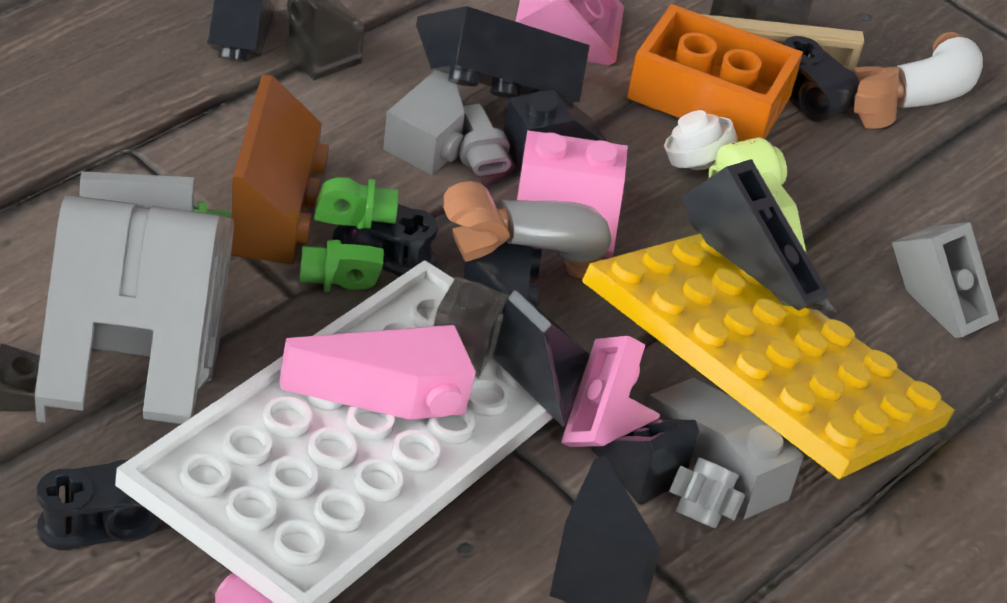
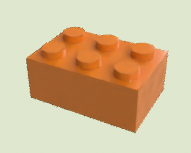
[627,4,803,142]

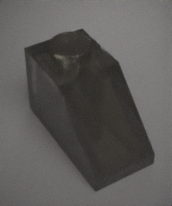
[433,276,509,379]

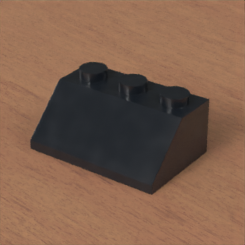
[416,6,590,103]

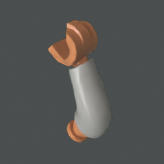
[443,181,611,279]

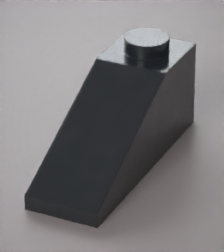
[680,159,830,311]

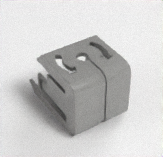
[35,194,234,424]

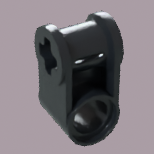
[783,36,860,122]
[332,204,438,277]
[37,460,160,550]

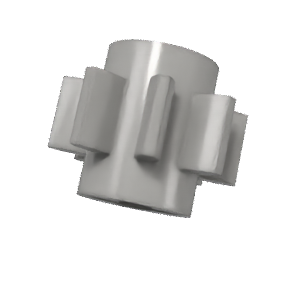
[669,458,745,529]

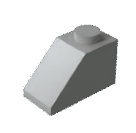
[383,70,465,175]
[892,222,999,338]

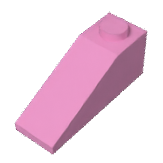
[279,325,476,420]

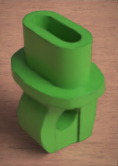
[314,177,398,229]
[300,240,384,292]

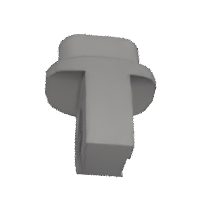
[459,104,511,176]

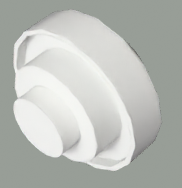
[664,110,738,170]

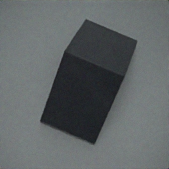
[591,419,699,505]

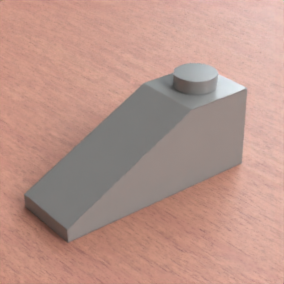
[647,377,804,520]

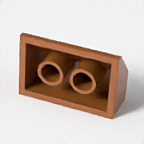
[231,74,329,265]

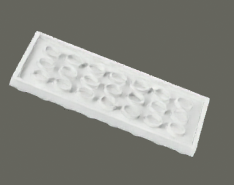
[115,260,553,603]

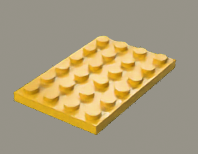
[582,234,955,480]

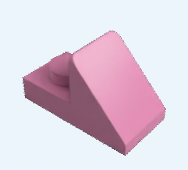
[561,336,660,447]

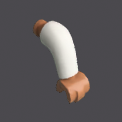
[853,32,983,129]

